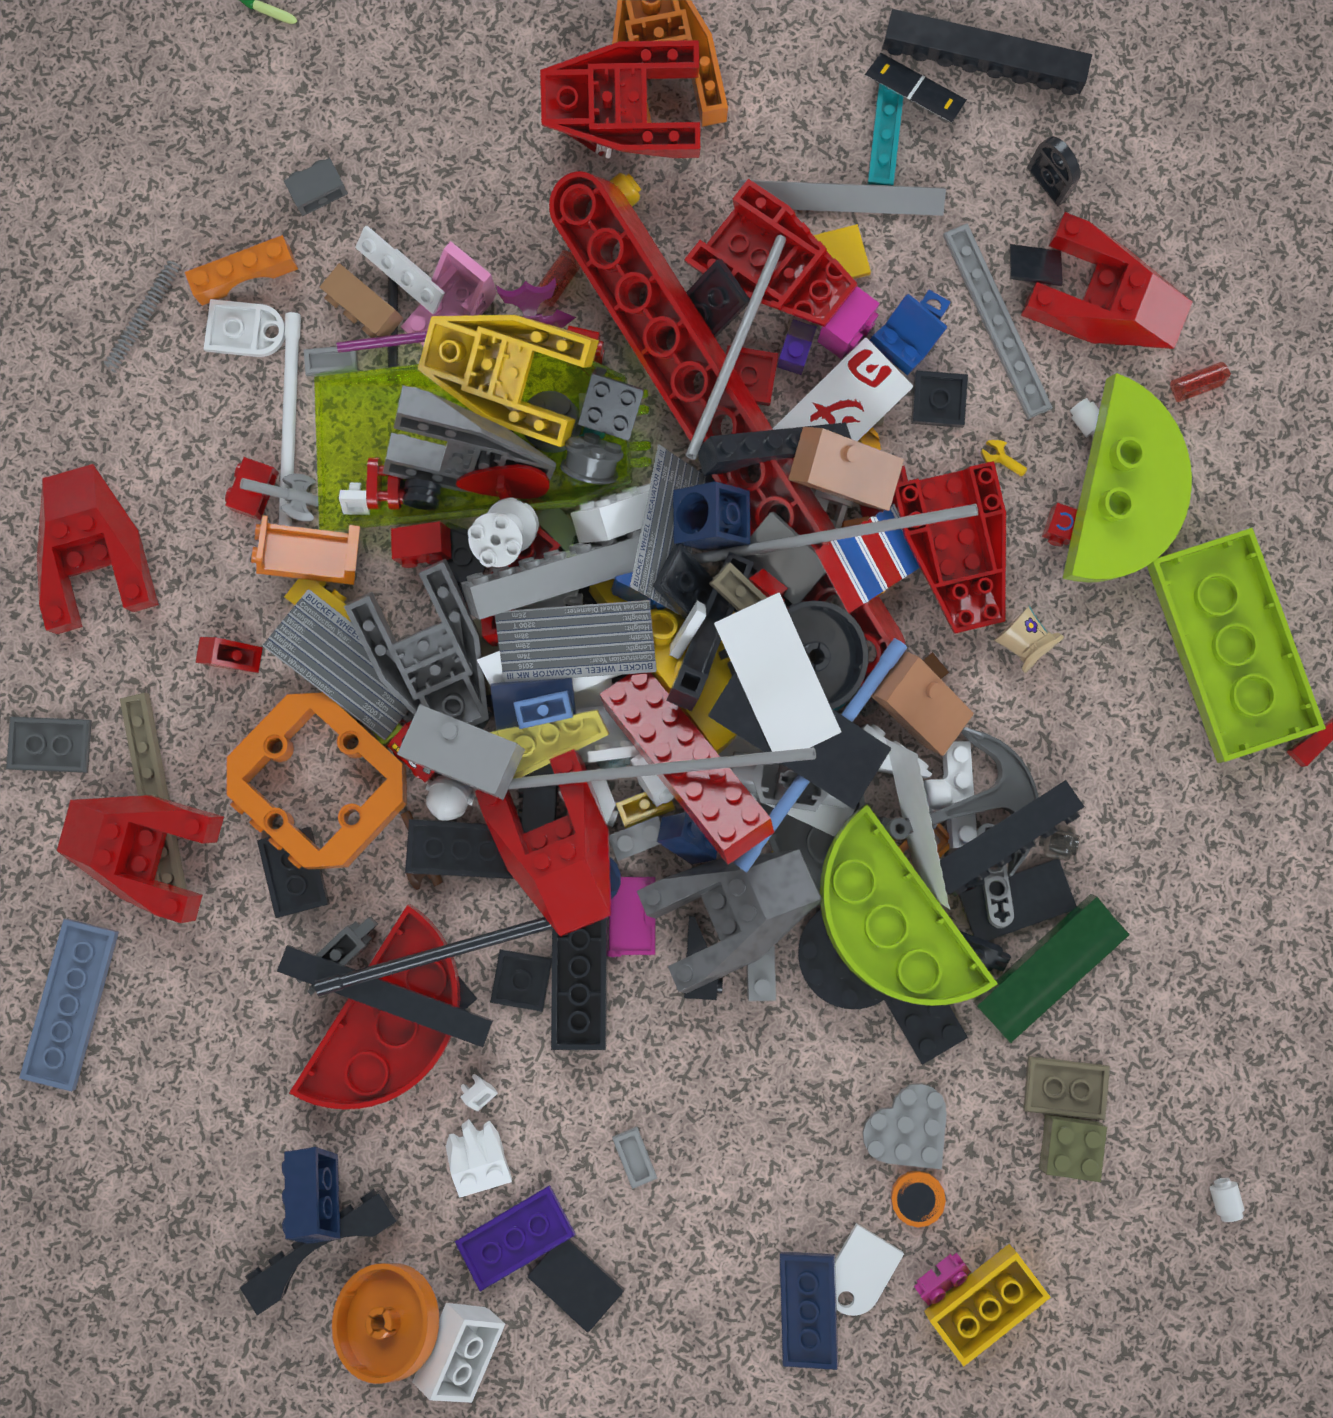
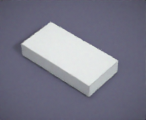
[670,601,706,659]

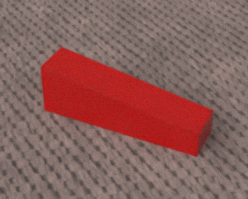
[1286,718,1333,767]

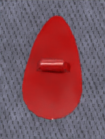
[456,464,550,500]

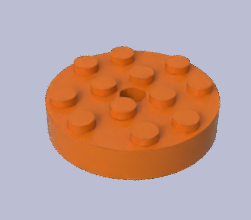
[332,1263,439,1384]

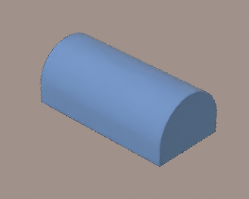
[513,690,573,729]

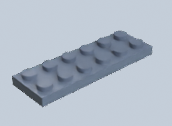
[19,919,119,1092]

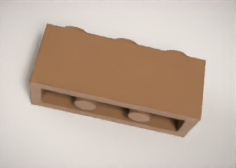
[320,263,404,338]

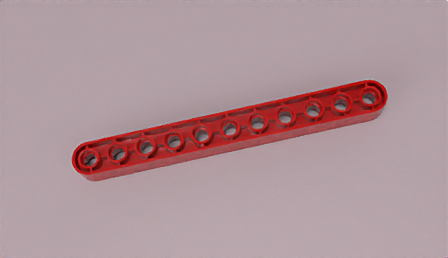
[549,171,906,686]

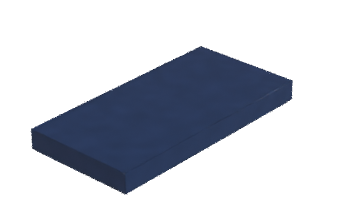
[780,1252,839,1370]

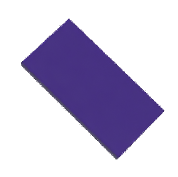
[454,1185,576,1291]

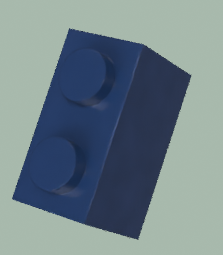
[657,812,717,865]

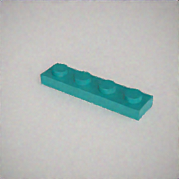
[867,84,904,186]

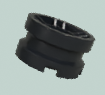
[402,479,442,510]

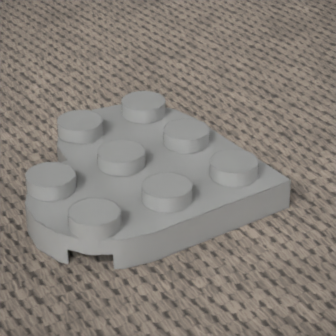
[862,1083,947,1169]

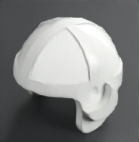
[426,775,475,821]

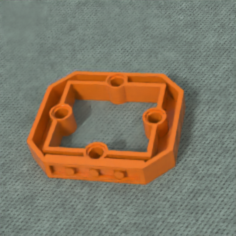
[227,692,407,869]

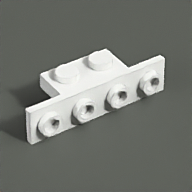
[355,226,445,314]

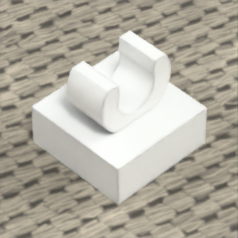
[339,483,370,515]
[461,1074,498,1111]

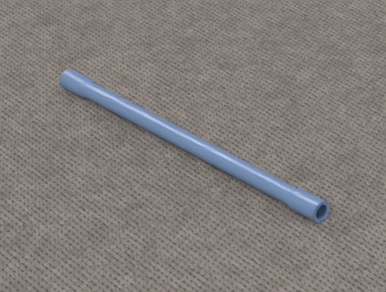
[733,638,907,873]

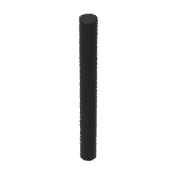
[388,277,398,379]

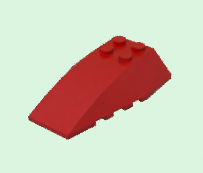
[684,179,858,327]

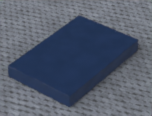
[491,678,576,731]

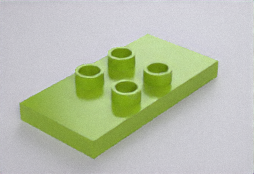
[1147,527,1326,763]

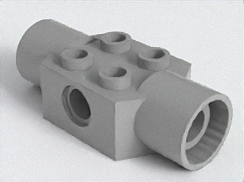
[730,752,848,812]

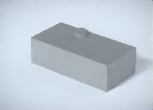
[397,704,525,800]

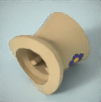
[994,606,1064,674]

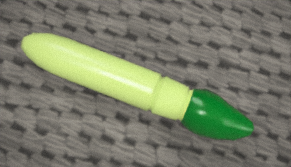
[239,0,297,24]

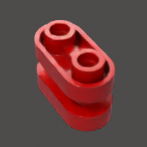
[366,457,406,510]

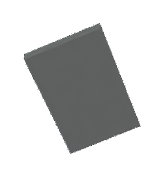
[743,512,826,604]
[6,717,92,773]

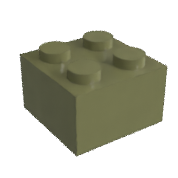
[1039,1114,1107,1182]

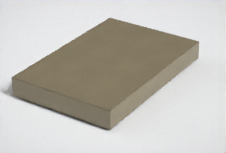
[1023,1056,1110,1120]

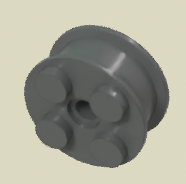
[525,391,582,453]
[560,433,623,484]

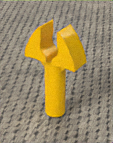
[980,440,1027,476]

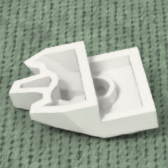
[446,1119,512,1198]

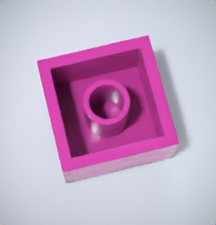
[817,287,880,360]

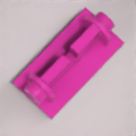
[914,1252,971,1306]

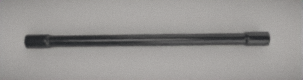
[314,917,553,997]

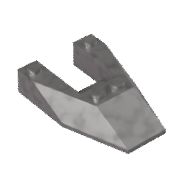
[383,385,556,496]
[344,559,489,726]
[637,849,822,993]

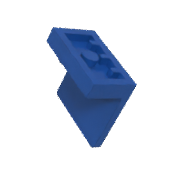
[869,294,947,376]

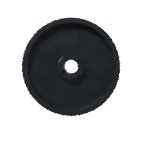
[786,601,868,709]
[798,910,889,1010]

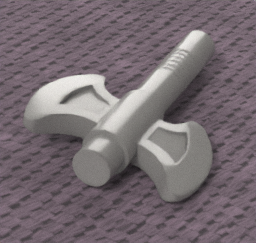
[240,474,320,522]

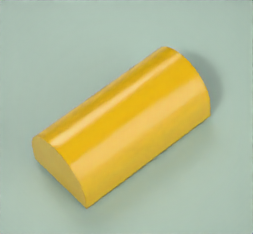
[616,792,675,829]

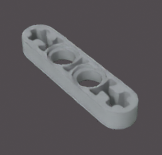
[977,823,1014,928]

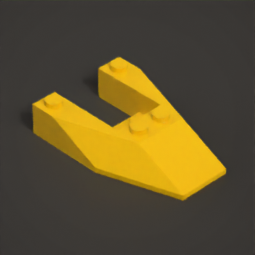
[418,315,599,447]

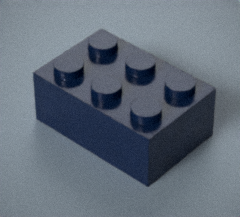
[282,1147,340,1244]

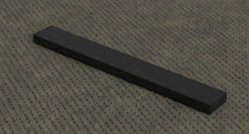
[277,945,494,1048]

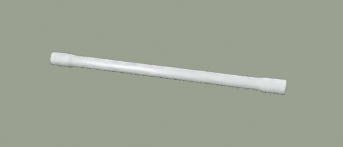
[279,312,301,526]

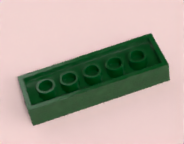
[973,894,1130,1043]

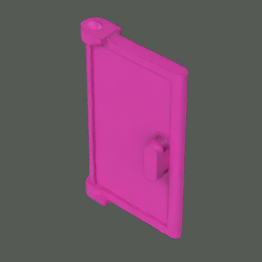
[608,877,656,957]

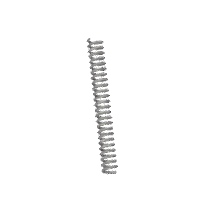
[104,261,182,373]

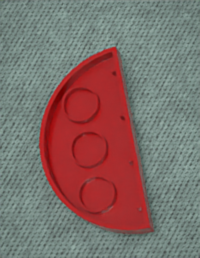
[289,904,460,1110]

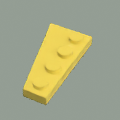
[490,709,610,778]

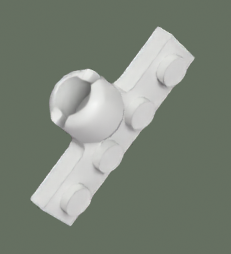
[923,741,977,849]

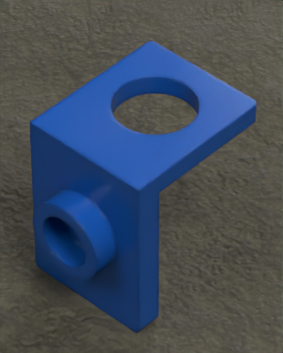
[920,290,950,320]

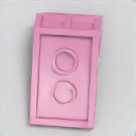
[401,241,497,346]

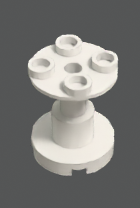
[468,498,539,567]

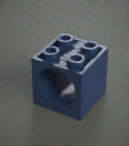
[673,482,750,551]

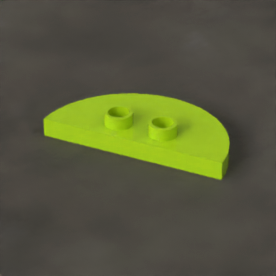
[1063,373,1192,583]
[820,804,998,1006]

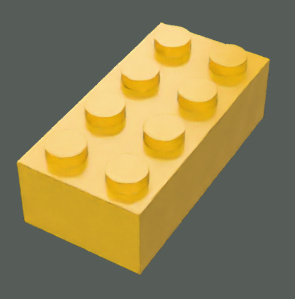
[924,1244,1051,1367]

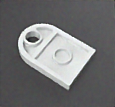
[204,299,285,357]
[835,1223,904,1316]

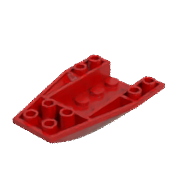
[894,461,1006,634]

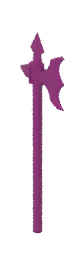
[336,278,576,353]

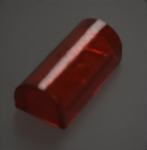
[537,250,580,307]
[1170,362,1231,403]

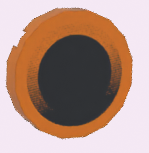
[891,1171,946,1228]

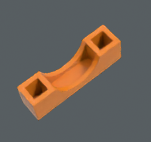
[184,235,298,306]

